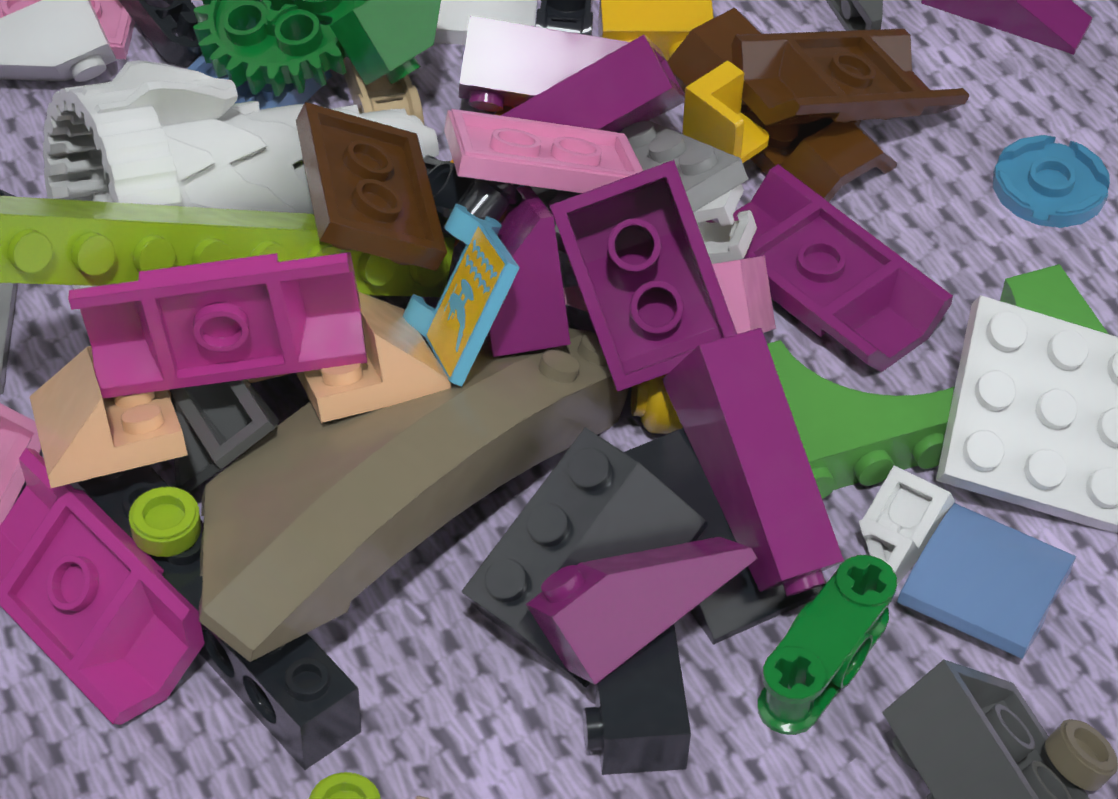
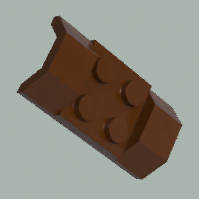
[667,7,897,202]
[731,29,970,126]

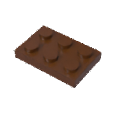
[296,102,447,271]

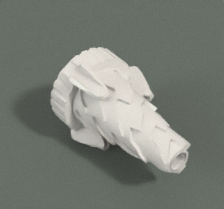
[43,60,439,289]

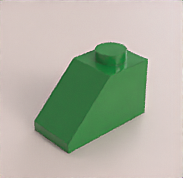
[330,0,441,86]

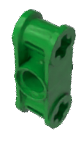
[757,555,897,735]

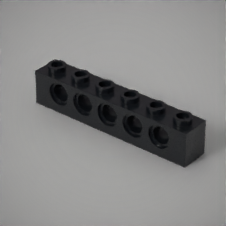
[70,465,361,770]

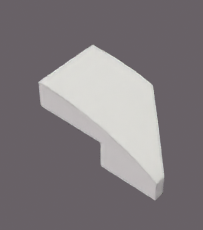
[859,466,955,585]

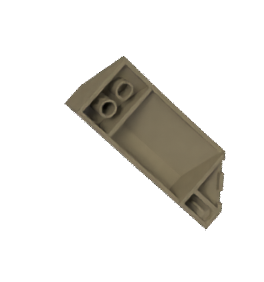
[199,329,630,662]

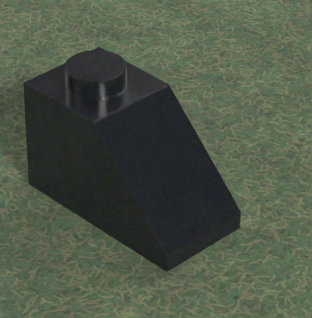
[583,624,691,775]

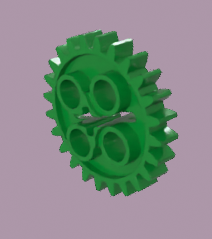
[193,0,369,96]

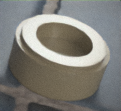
[1045,719,1118,791]

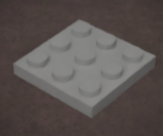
[525,121,748,254]

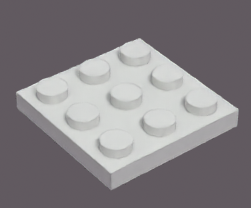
[936,295,1118,533]

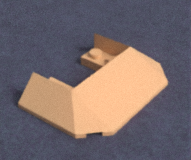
[30,292,451,488]

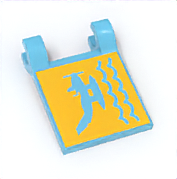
[403,203,520,387]

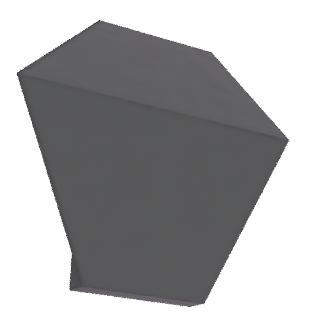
[169,379,280,493]

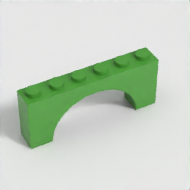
[767,264,1108,499]

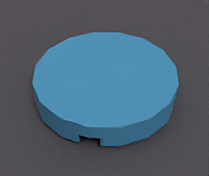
[993,135,1110,228]

